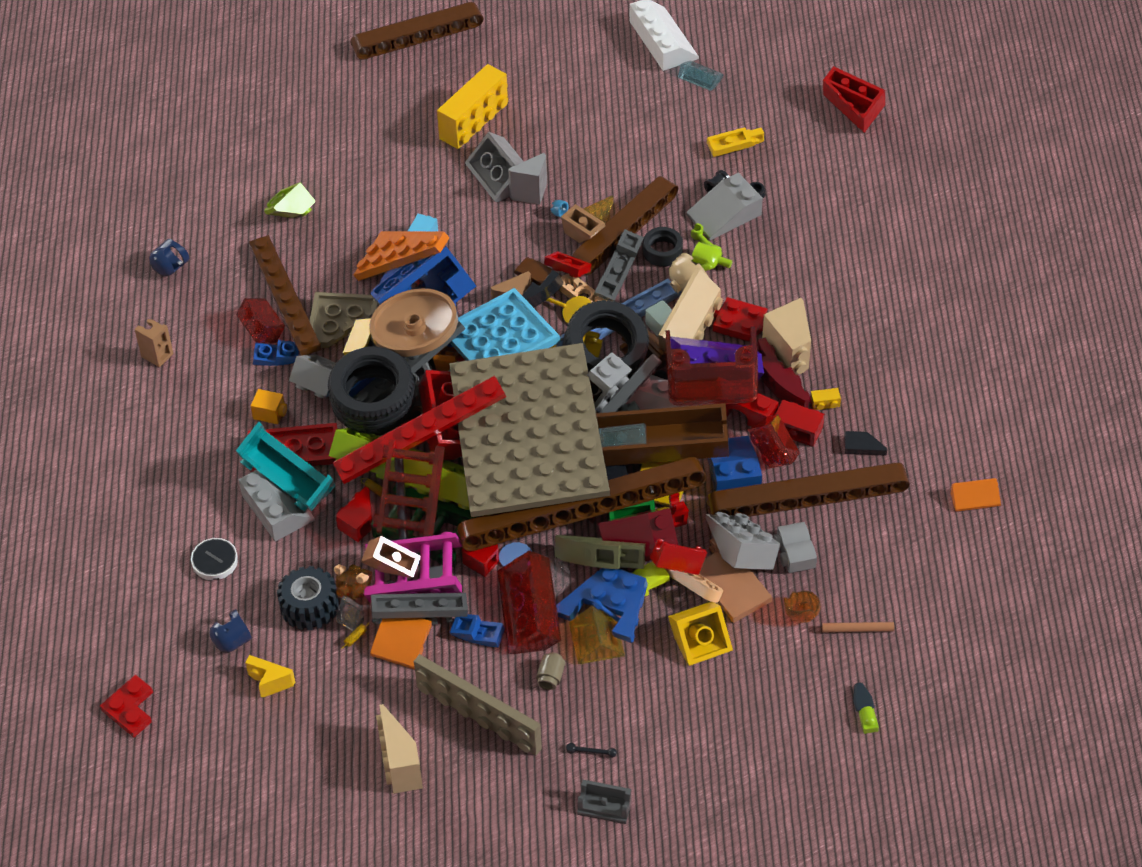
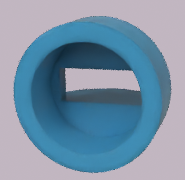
[550,200,569,217]

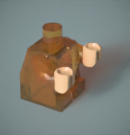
[334,564,372,599]

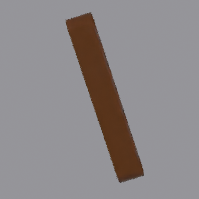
[350,2,484,60]
[572,176,679,274]

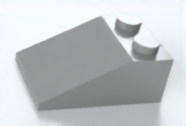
[687,172,763,240]

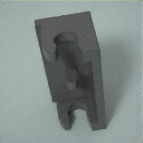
[577,779,632,824]

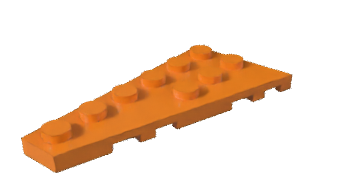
[353,231,450,281]

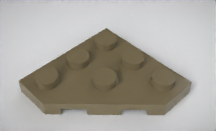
[310,292,379,348]

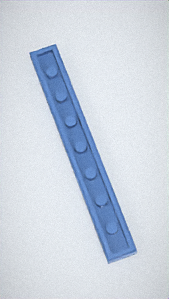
[556,279,681,347]

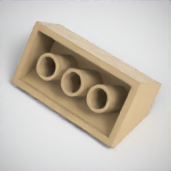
[658,268,723,362]

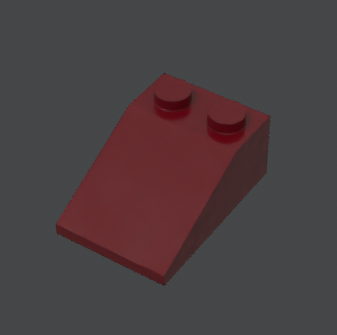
[598,507,678,561]

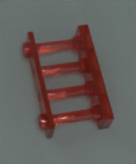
[373,439,445,537]

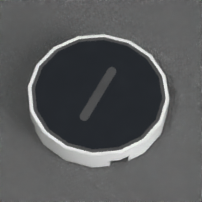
[191,538,238,580]

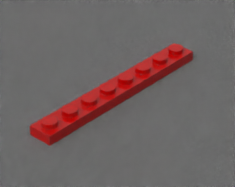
[333,376,506,484]

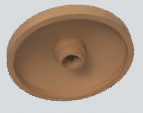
[369,289,458,357]

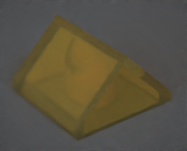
[569,606,625,664]

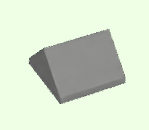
[508,153,547,205]

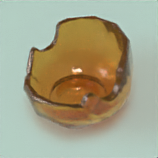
[784,590,821,624]

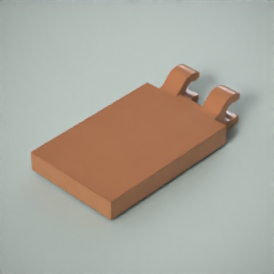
[699,538,772,623]

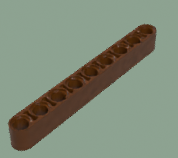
[706,463,910,517]

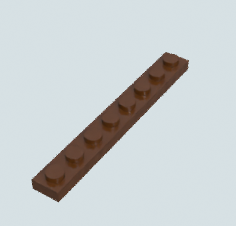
[249,235,322,356]

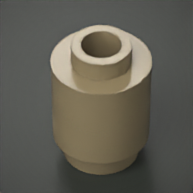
[536,652,566,690]

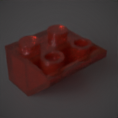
[748,414,800,468]

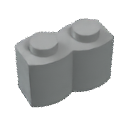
[774,522,817,573]

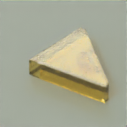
[584,196,614,224]

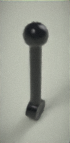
[566,743,617,758]

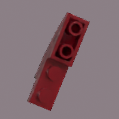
[757,337,811,408]

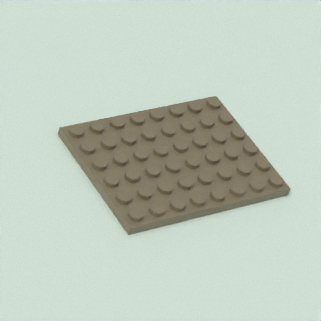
[449,343,610,517]

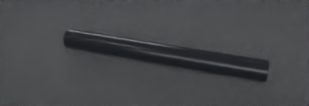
[394,456,408,540]

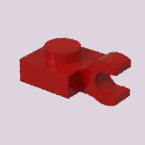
[669,493,689,528]

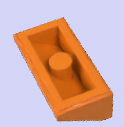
[950,478,1001,512]

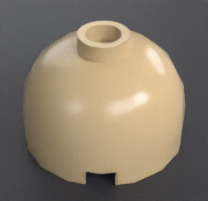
[669,253,708,293]

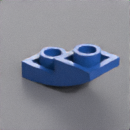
[253,340,299,366]

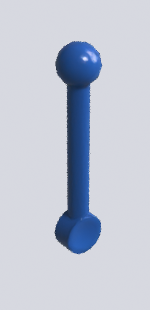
[592,599,620,622]

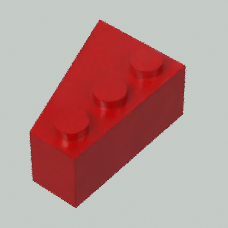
[823,66,885,133]

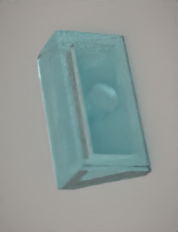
[678,60,724,91]
[599,423,646,447]

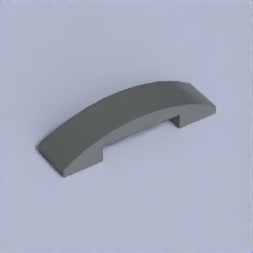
[594,229,644,301]

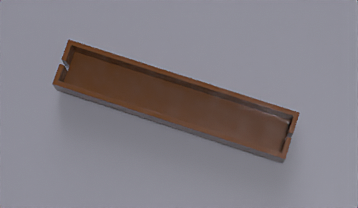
[596,403,729,466]

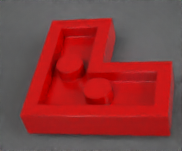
[100,674,153,738]

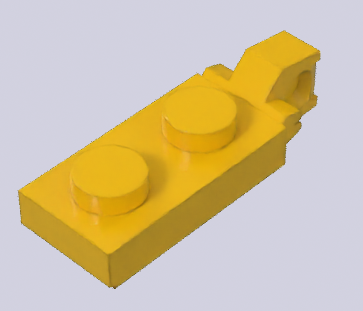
[707,127,764,157]

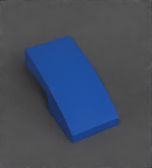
[450,614,505,648]

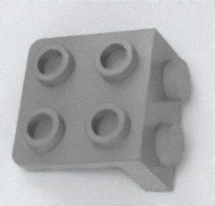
[587,352,632,413]

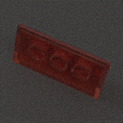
[497,551,562,655]

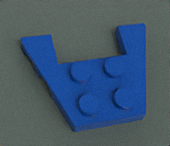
[552,568,648,643]

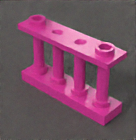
[364,532,462,603]

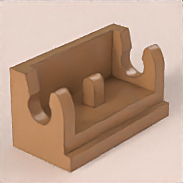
[134,319,174,367]

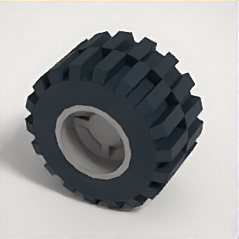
[277,566,339,630]

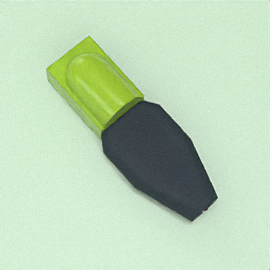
[853,682,879,734]

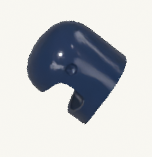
[149,239,190,277]
[209,609,252,653]

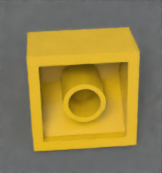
[668,601,733,666]

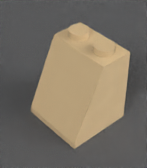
[762,298,811,375]

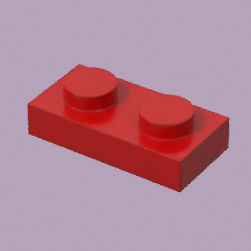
[544,251,591,278]

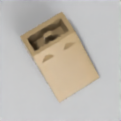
[376,704,423,794]

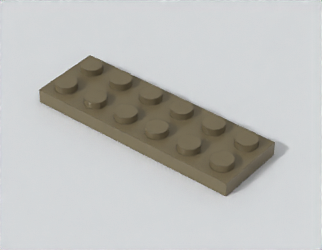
[414,654,542,756]

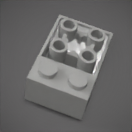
[705,512,780,570]

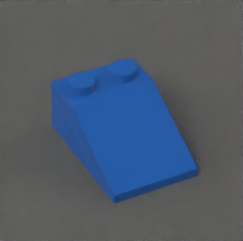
[707,436,762,491]

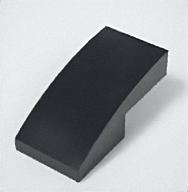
[522,270,563,308]

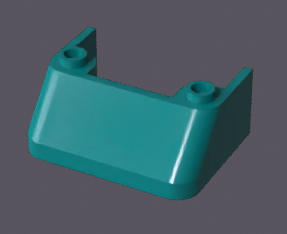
[236,422,335,512]

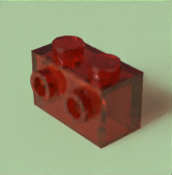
[236,298,285,343]

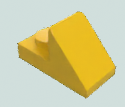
[245,655,295,698]

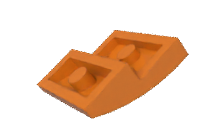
[370,618,432,670]

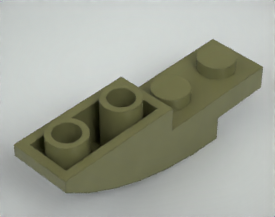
[555,535,645,569]

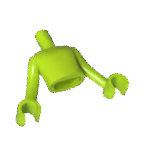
[669,223,732,271]

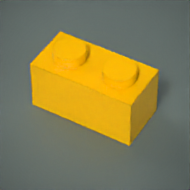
[810,388,841,410]

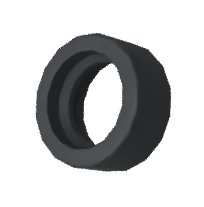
[643,227,683,267]

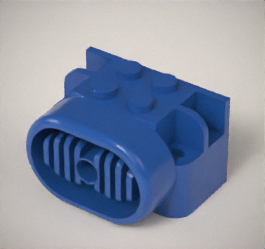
[371,245,476,306]

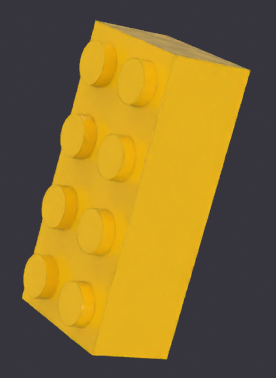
[437,64,508,149]

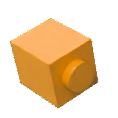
[251,389,287,424]

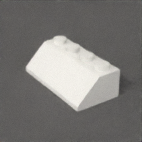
[630,0,699,71]

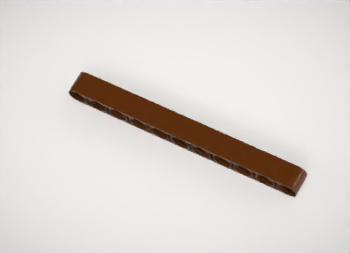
[457,457,706,551]

